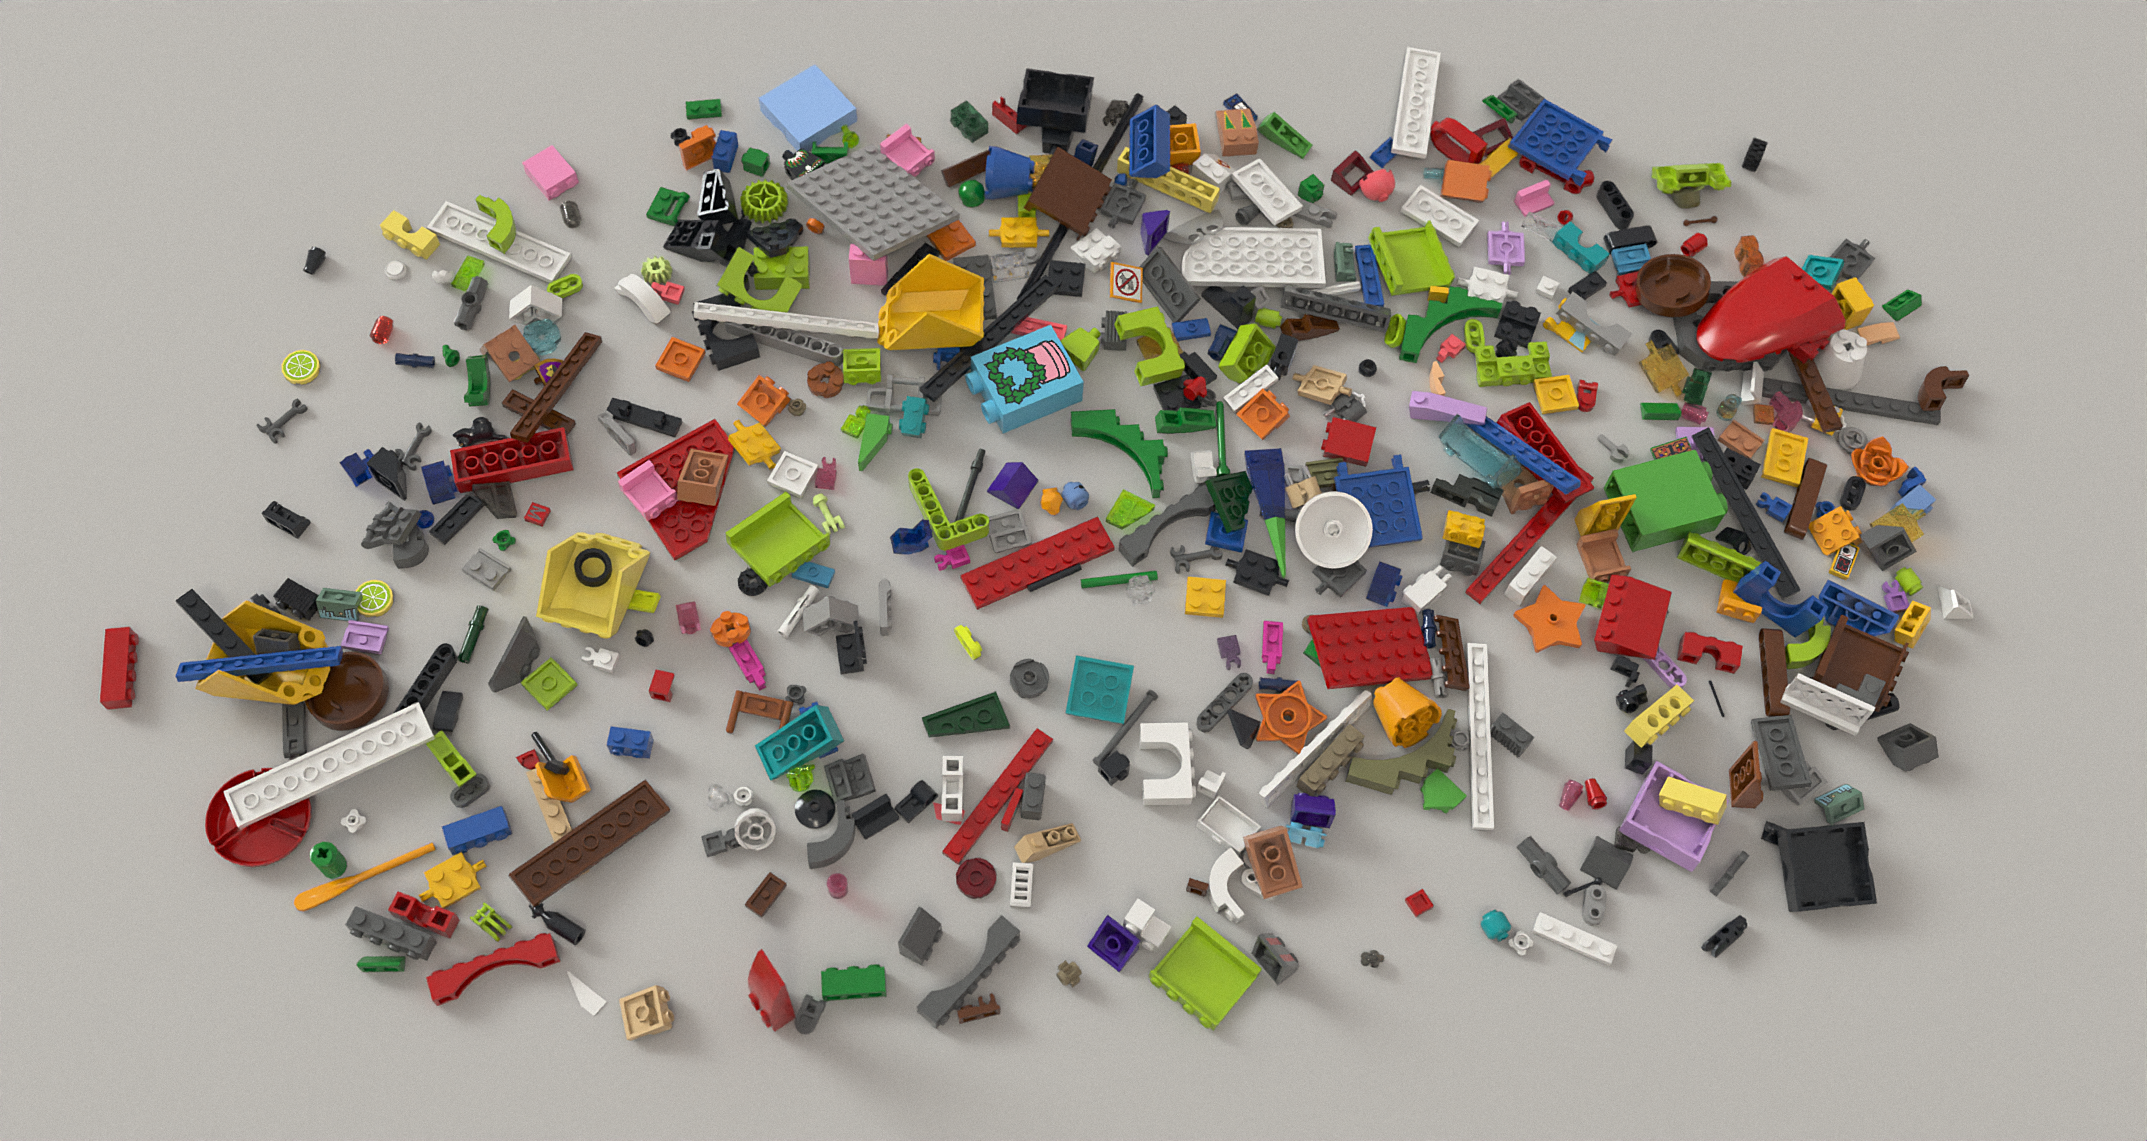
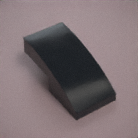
[432,691,463,732]

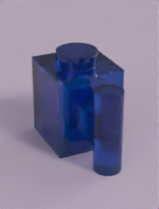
[339,449,374,487]

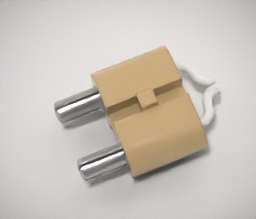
[1284,466,1322,509]

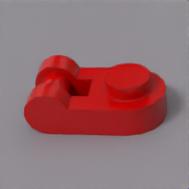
[1576,379,1598,412]

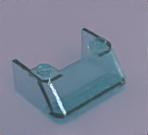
[1438,414,1522,489]

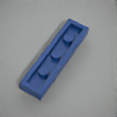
[1354,245,1384,307]

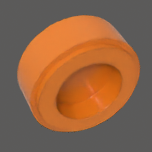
[806,218,825,234]

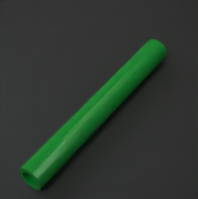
[1080,571,1158,588]

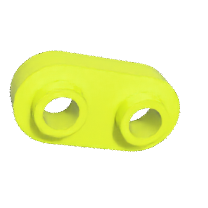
[954,625,982,660]

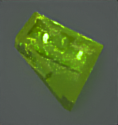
[1105,489,1155,530]

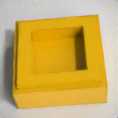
[1427,286,1449,303]

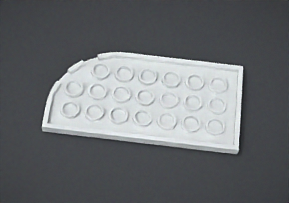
[1181,227,1326,288]

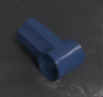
[1207,324,1237,361]

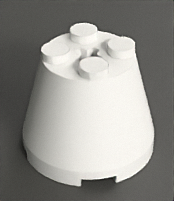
[1814,329,1867,390]

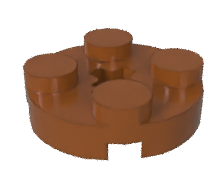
[807,361,844,398]

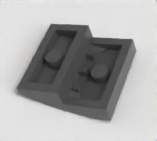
[1497,79,1545,121]
[824,753,876,803]

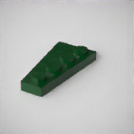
[922,691,1010,738]

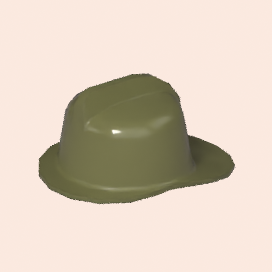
[1661,186,1704,209]

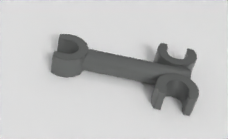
[257,398,308,444]
[395,422,432,471]
[1170,545,1222,574]
[1710,851,1750,896]

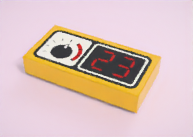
[1828,544,1860,580]

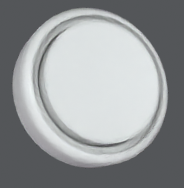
[385,261,407,280]

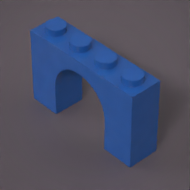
[1733,561,1828,638]

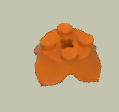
[1851,436,1909,486]

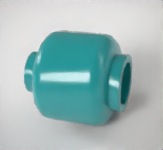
[1481,909,1511,942]

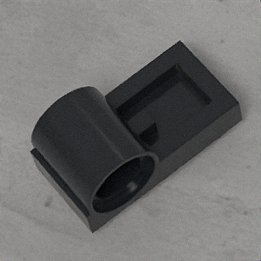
[894,780,938,823]

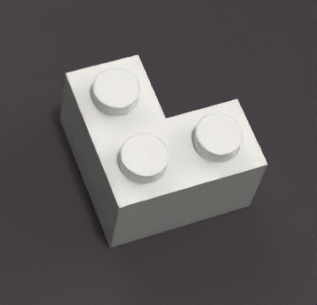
[509,285,562,325]
[1123,899,1171,953]

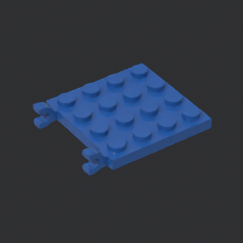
[1508,99,1612,186]
[1334,454,1423,548]

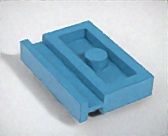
[1611,244,1651,275]

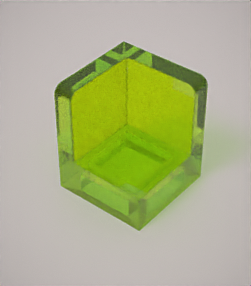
[1579,578,1609,609]

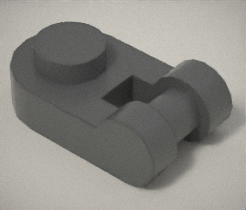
[795,994,826,1034]

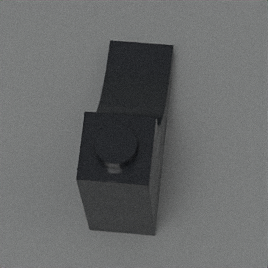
[1201,285,1256,329]

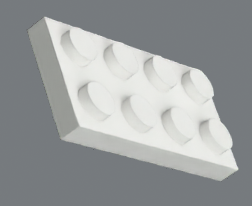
[1231,158,1303,225]
[1400,185,1479,247]

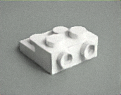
[1070,228,1121,274]

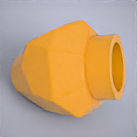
[1040,487,1063,515]

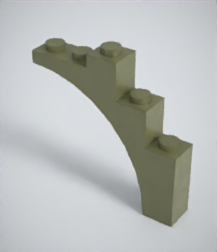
[1345,709,1457,795]

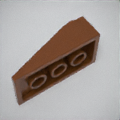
[1729,741,1764,809]

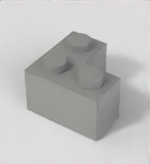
[803,596,859,636]

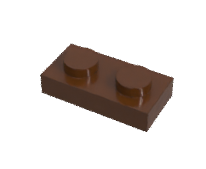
[745,872,787,918]

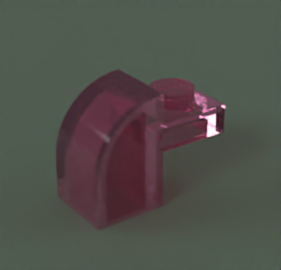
[1769,391,1803,432]

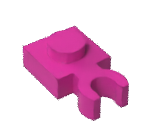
[934,545,971,571]

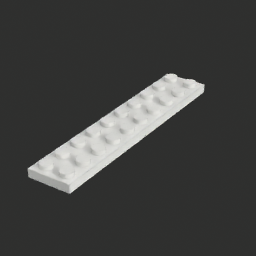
[223,702,435,829]

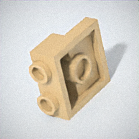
[619,985,674,1041]

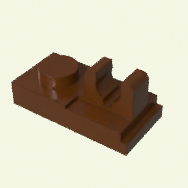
[957,993,1000,1024]

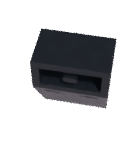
[663,220,727,262]

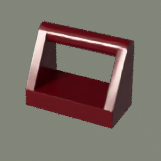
[1473,118,1513,157]
[1331,150,1374,196]

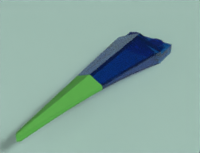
[1244,448,1286,578]

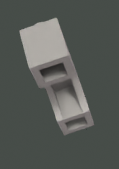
[1556,292,1632,356]

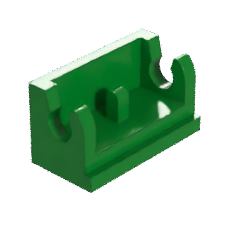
[812,142,849,164]

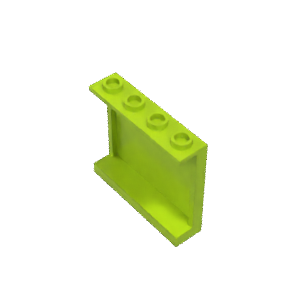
[1368,220,1455,296]
[725,492,830,587]
[1149,916,1262,1031]

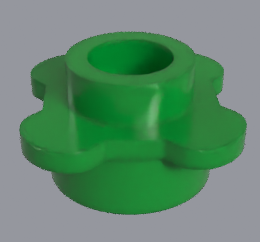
[492,530,516,551]

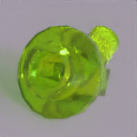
[841,125,859,148]

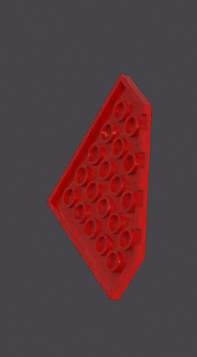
[616,419,735,561]

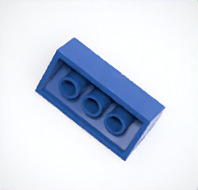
[1129,104,1170,178]

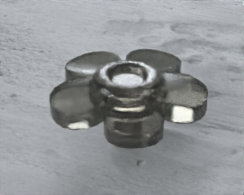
[1361,950,1384,968]

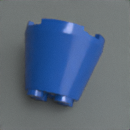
[985,146,1035,200]

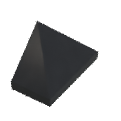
[1227,709,1261,749]

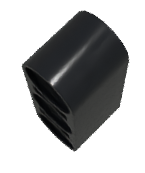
[1596,180,1634,230]
[1603,225,1657,254]

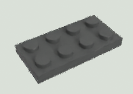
[1139,247,1201,323]
[953,255,997,320]
[1751,715,1812,791]

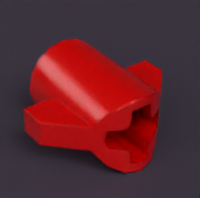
[1183,376,1207,400]

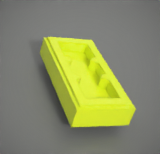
[627,589,661,613]

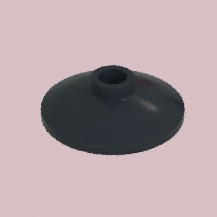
[795,789,835,829]

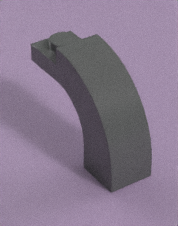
[807,800,856,869]

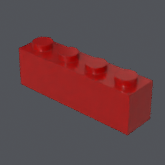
[100,627,139,710]

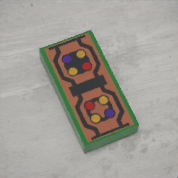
[1650,437,1692,460]

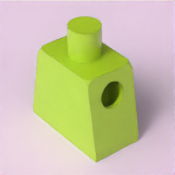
[1060,328,1101,372]

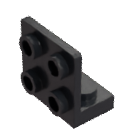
[836,621,867,674]

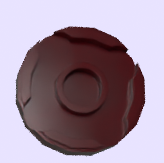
[956,858,996,899]

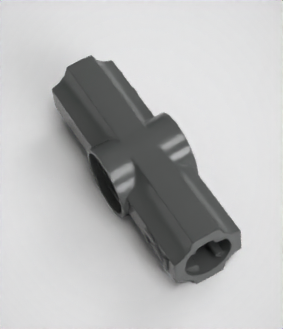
[454,276,488,331]
[1516,836,1571,894]

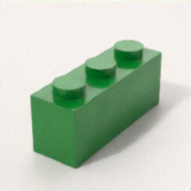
[821,964,887,1001]

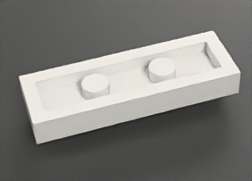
[1223,365,1279,413]

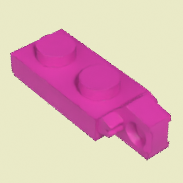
[1262,621,1283,674]
[728,639,766,691]

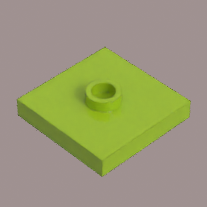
[520,657,578,711]

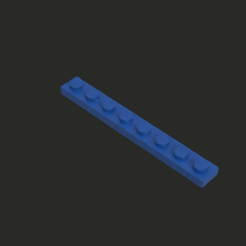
[1464,416,1581,494]
[175,646,343,682]

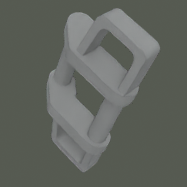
[866,374,942,416]

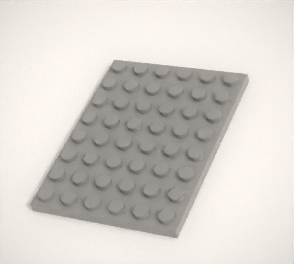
[787,144,960,261]

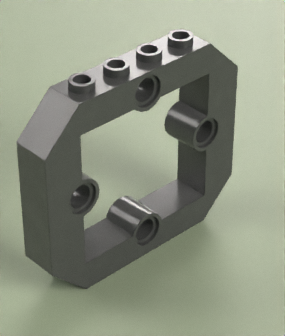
[1673,281,1788,371]

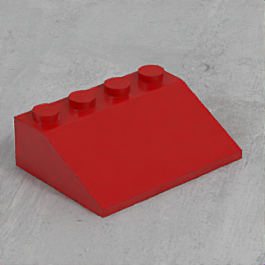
[1594,574,1672,660]

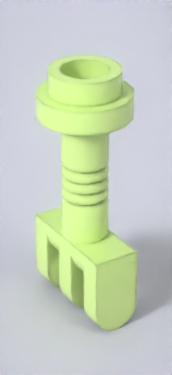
[813,493,845,534]

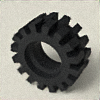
[1742,138,1768,172]

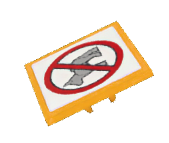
[1110,262,1143,303]

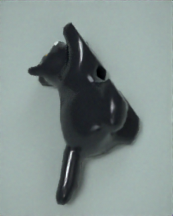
[453,417,509,448]

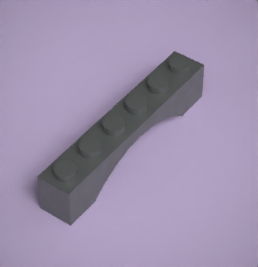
[1119,484,1216,567]
[917,915,1020,1028]

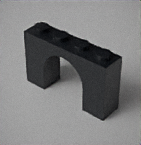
[692,294,760,371]

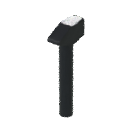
[531,732,569,775]

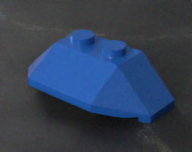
[1818,580,1900,636]

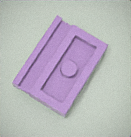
[341,620,389,655]

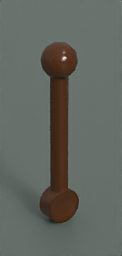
[1683,216,1718,226]

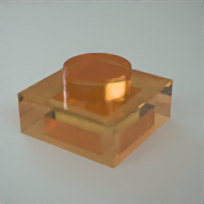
[1753,404,1774,425]

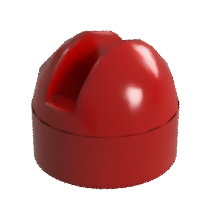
[1557,210,1573,224]

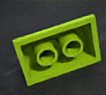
[1218,323,1276,384]

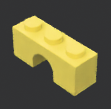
[380,210,440,260]

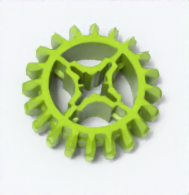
[740,178,788,224]

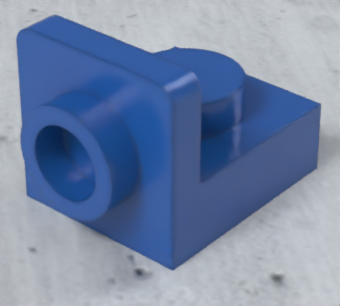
[933,347,960,370]
[1898,466,1927,498]

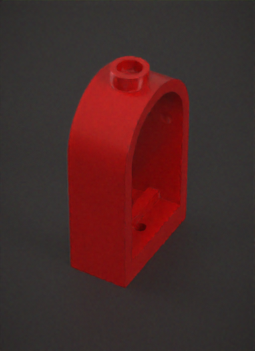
[1430,117,1487,164]

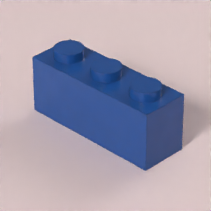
[442,806,512,855]

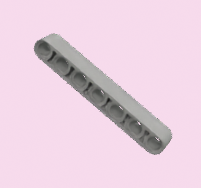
[724,321,843,366]

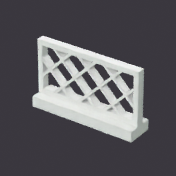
[1780,673,1875,736]

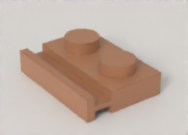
[1718,419,1765,459]

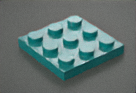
[1065,655,1134,725]

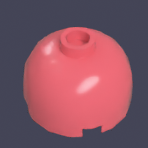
[1359,169,1396,202]

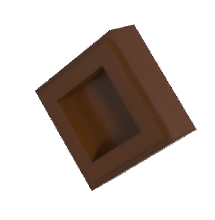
[1186,878,1209,897]

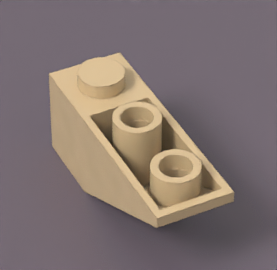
[1014,823,1081,863]

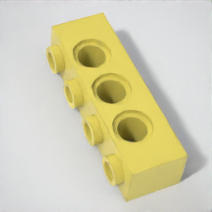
[1624,684,1694,748]

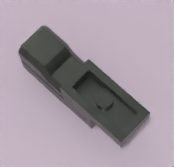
[1430,474,1504,517]

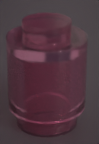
[1681,402,1709,425]
[827,873,849,899]

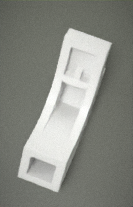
[614,273,671,323]
[1208,848,1244,924]

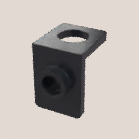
[1715,527,1751,555]

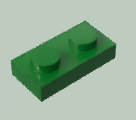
[686,99,722,120]

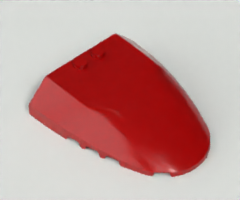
[1696,256,1846,363]

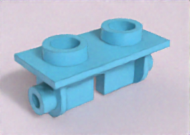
[1286,822,1327,849]

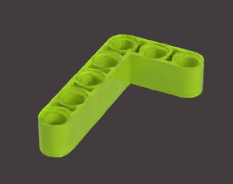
[908,468,990,551]

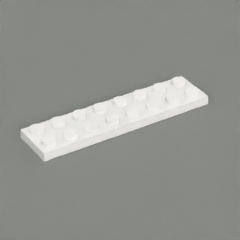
[1391,47,1441,159]
[427,201,572,283]

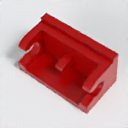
[992,97,1028,135]

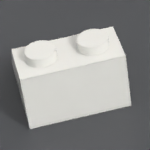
[1191,153,1236,194]

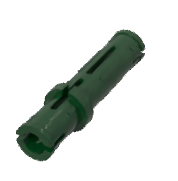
[457,605,489,664]

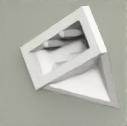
[1937,585,1974,619]

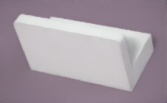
[1741,362,1764,405]

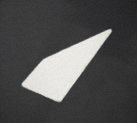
[567,971,606,1016]

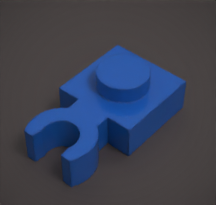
[1756,492,1793,523]

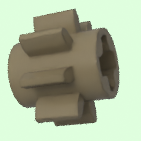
[1056,960,1082,987]

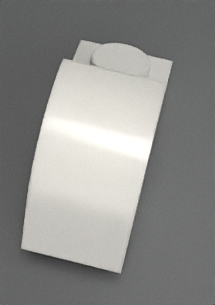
[1191,450,1217,483]

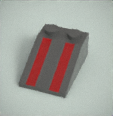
[1251,933,1299,986]

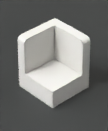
[1196,770,1226,799]

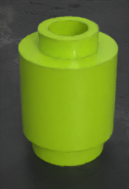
[1255,307,1283,329]
[1895,567,1923,596]

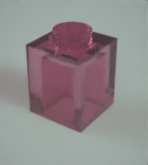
[676,601,701,634]

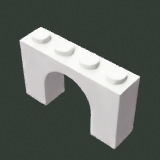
[1139,723,1196,806]

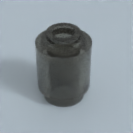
[560,201,582,228]

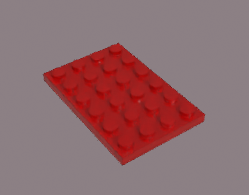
[1307,607,1433,689]

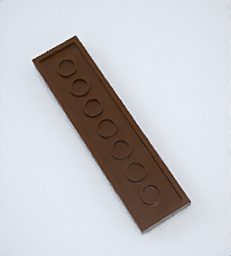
[508,779,670,908]

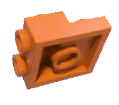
[679,125,716,171]
[737,375,791,427]
[1237,388,1290,440]

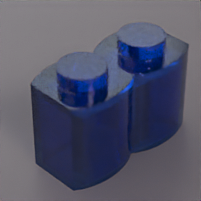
[421,460,458,505]
[1366,561,1403,607]

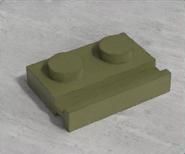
[1305,458,1343,488]

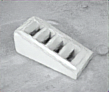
[1010,862,1033,908]

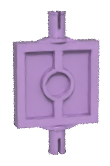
[1487,221,1525,275]

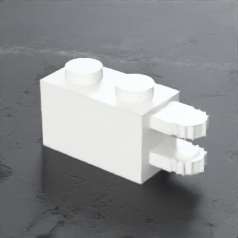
[1401,566,1452,616]

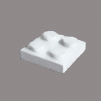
[767,451,819,498]

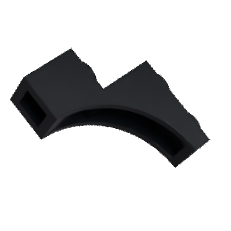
[697,219,752,260]

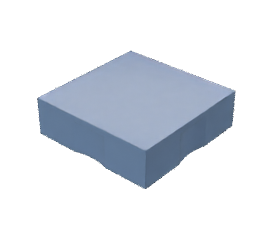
[759,64,857,151]

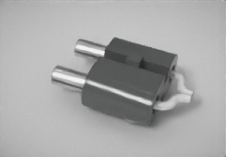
[1323,392,1367,422]

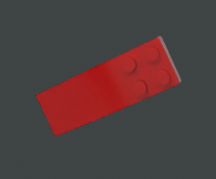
[1496,402,1595,504]
[748,949,796,1032]

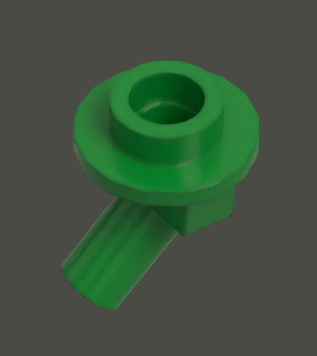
[442,345,460,367]

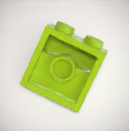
[843,348,881,385]

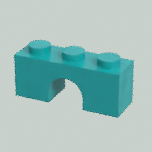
[1552,221,1610,274]

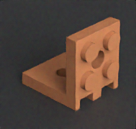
[480,325,540,382]
[1494,465,1554,515]

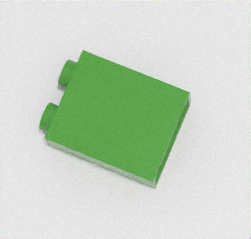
[1603,449,1728,552]

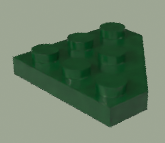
[1205,471,1253,533]

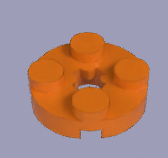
[710,611,751,647]

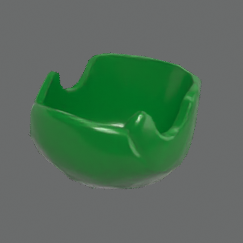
[958,180,985,207]

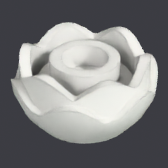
[432,270,456,284]

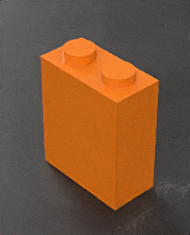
[1440,160,1492,203]

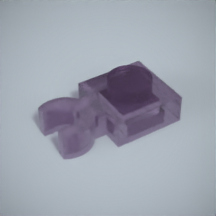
[1217,635,1241,670]

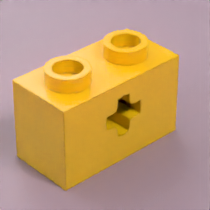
[1894,600,1931,649]

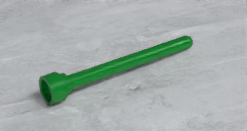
[1216,401,1230,477]

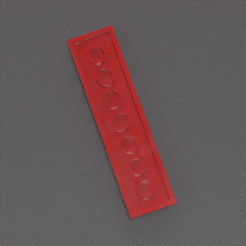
[960,517,1115,610]

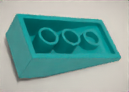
[755,705,844,781]

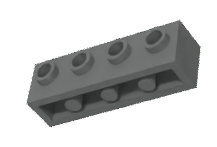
[345,906,437,961]

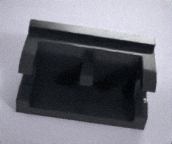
[261,501,311,539]

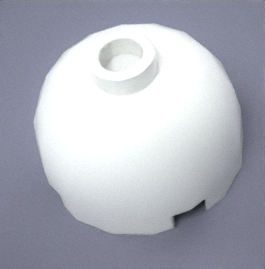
[735,808,776,851]

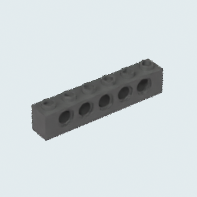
[1281,284,1391,332]

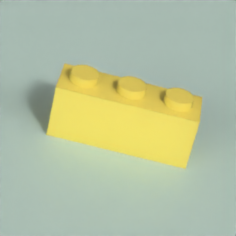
[1659,777,1727,825]

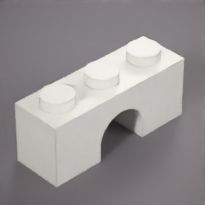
[1504,546,1557,606]
[942,756,963,822]

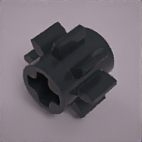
[1495,339,1518,357]

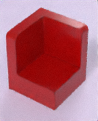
[648,669,675,702]

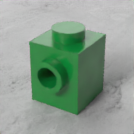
[741,147,770,177]
[1298,174,1325,203]

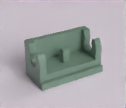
[1333,242,1356,282]

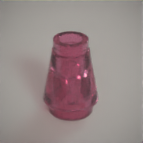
[1559,780,1583,811]

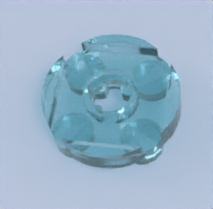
[523,319,561,355]

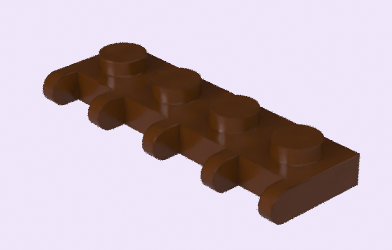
[1434,615,1470,691]

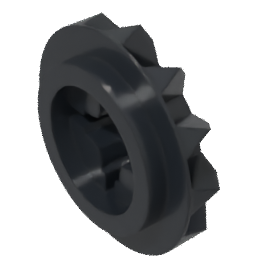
[737,567,768,596]

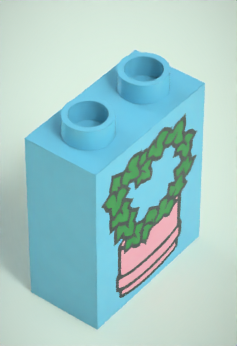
[965,325,1084,433]

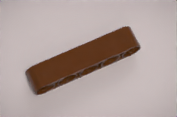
[1784,458,1827,540]
[1759,628,1790,717]

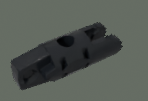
[1701,915,1748,958]

